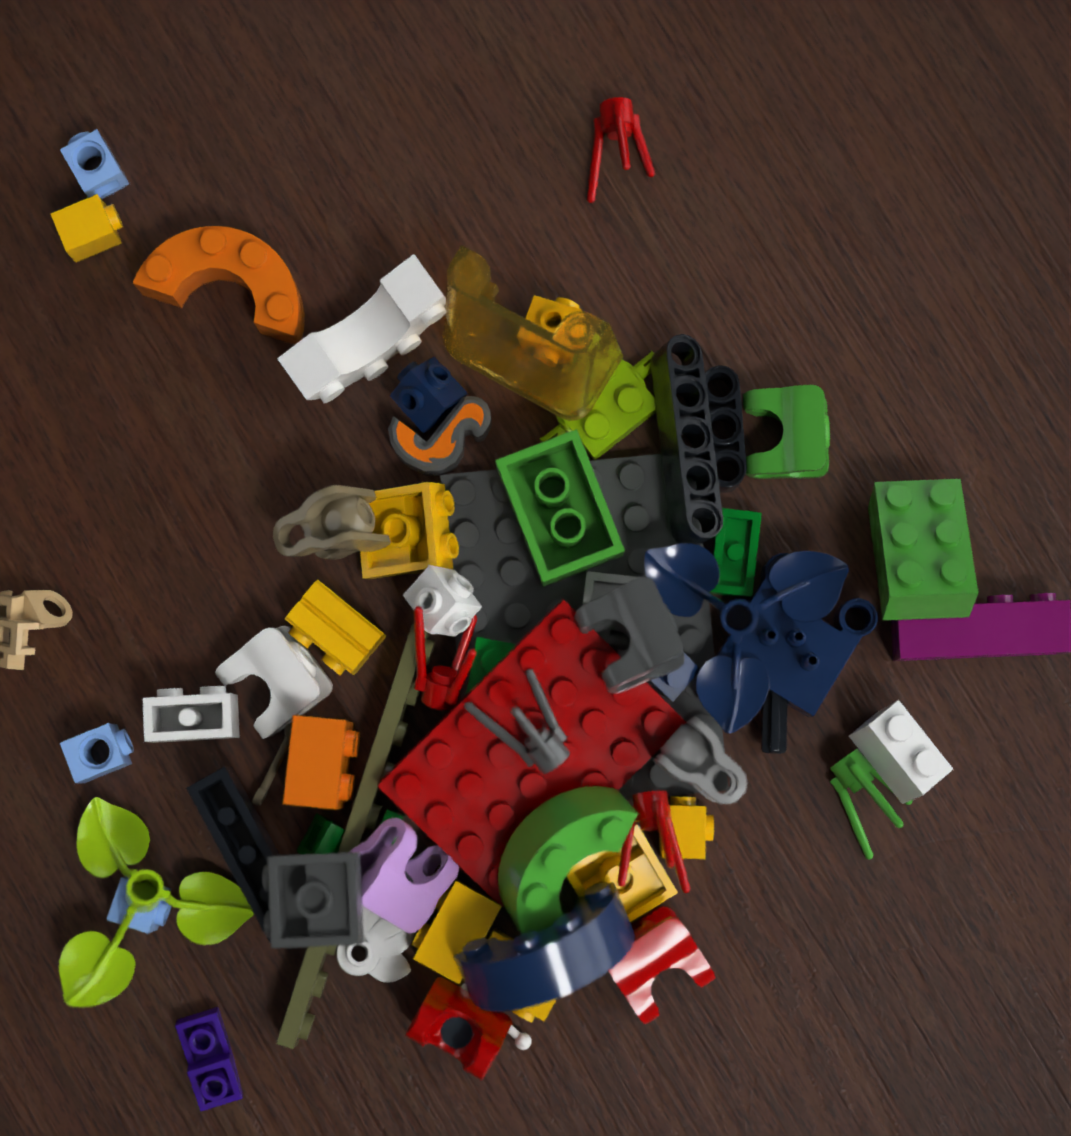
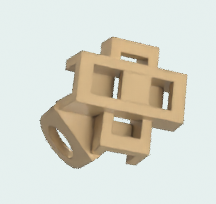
[0,590,73,670]

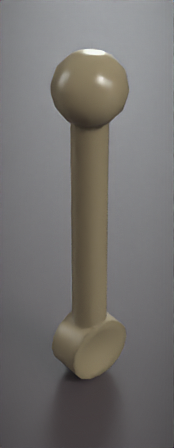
[252,723,292,806]

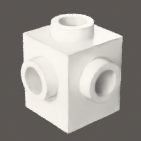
[403,565,482,637]

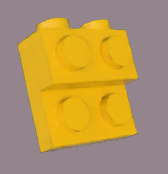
[360,482,459,579]
[566,823,678,922]

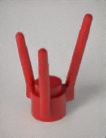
[587,97,655,203]
[414,606,477,710]
[617,791,690,893]

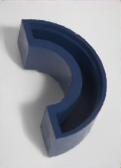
[454,882,635,1011]

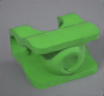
[743,385,830,479]

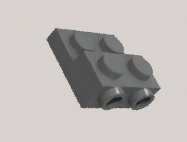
[262,852,364,948]

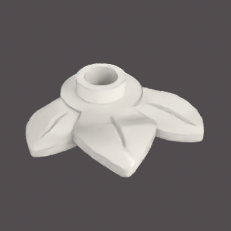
[336,905,416,983]

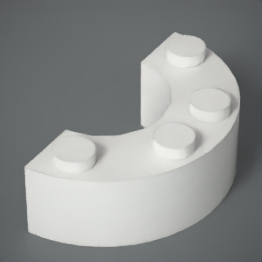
[277,254,447,403]

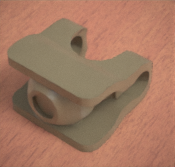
[273,485,391,560]

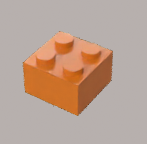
[283,715,360,809]

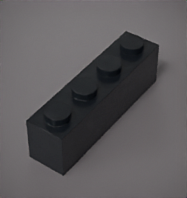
[186,767,280,943]

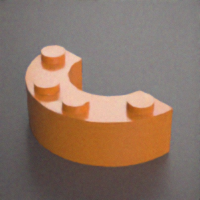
[133,226,304,345]

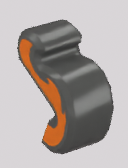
[388,396,492,476]

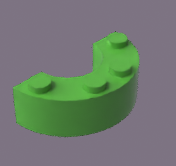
[498,786,638,934]

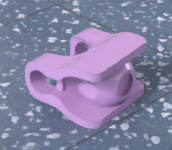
[350,818,459,933]

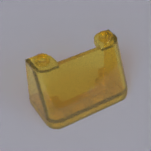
[443,245,624,421]

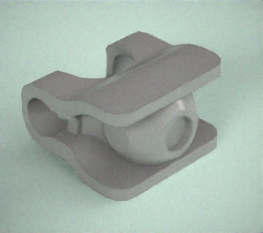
[652,716,747,804]

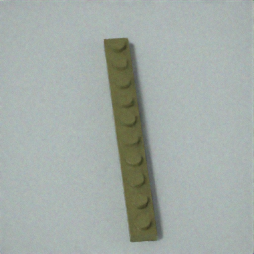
[276,624,435,1049]

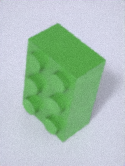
[495,429,625,587]
[868,479,978,621]

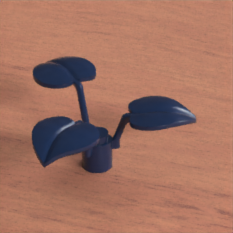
[644,543,849,734]

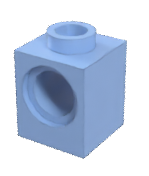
[60,129,129,199]
[60,723,134,783]

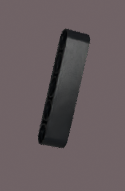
[651,334,723,545]

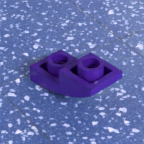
[175,1007,243,1112]

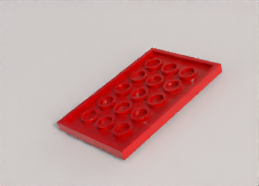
[377,598,686,906]

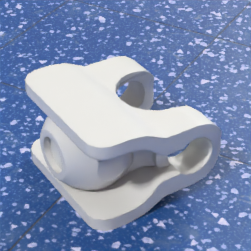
[215,626,333,739]

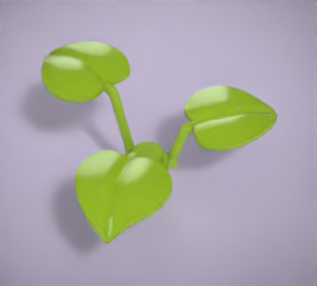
[59,797,254,1008]

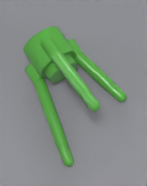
[829,748,913,860]

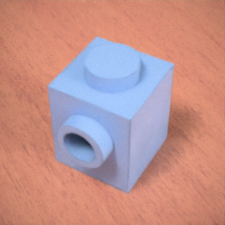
[106,876,172,934]

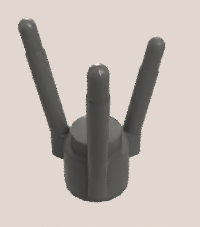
[464,669,570,774]

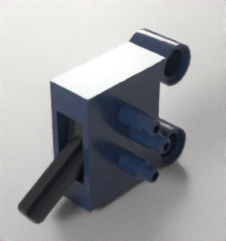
[716,553,878,754]

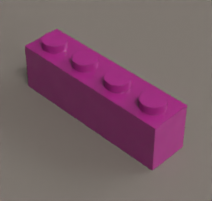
[891,593,1071,661]

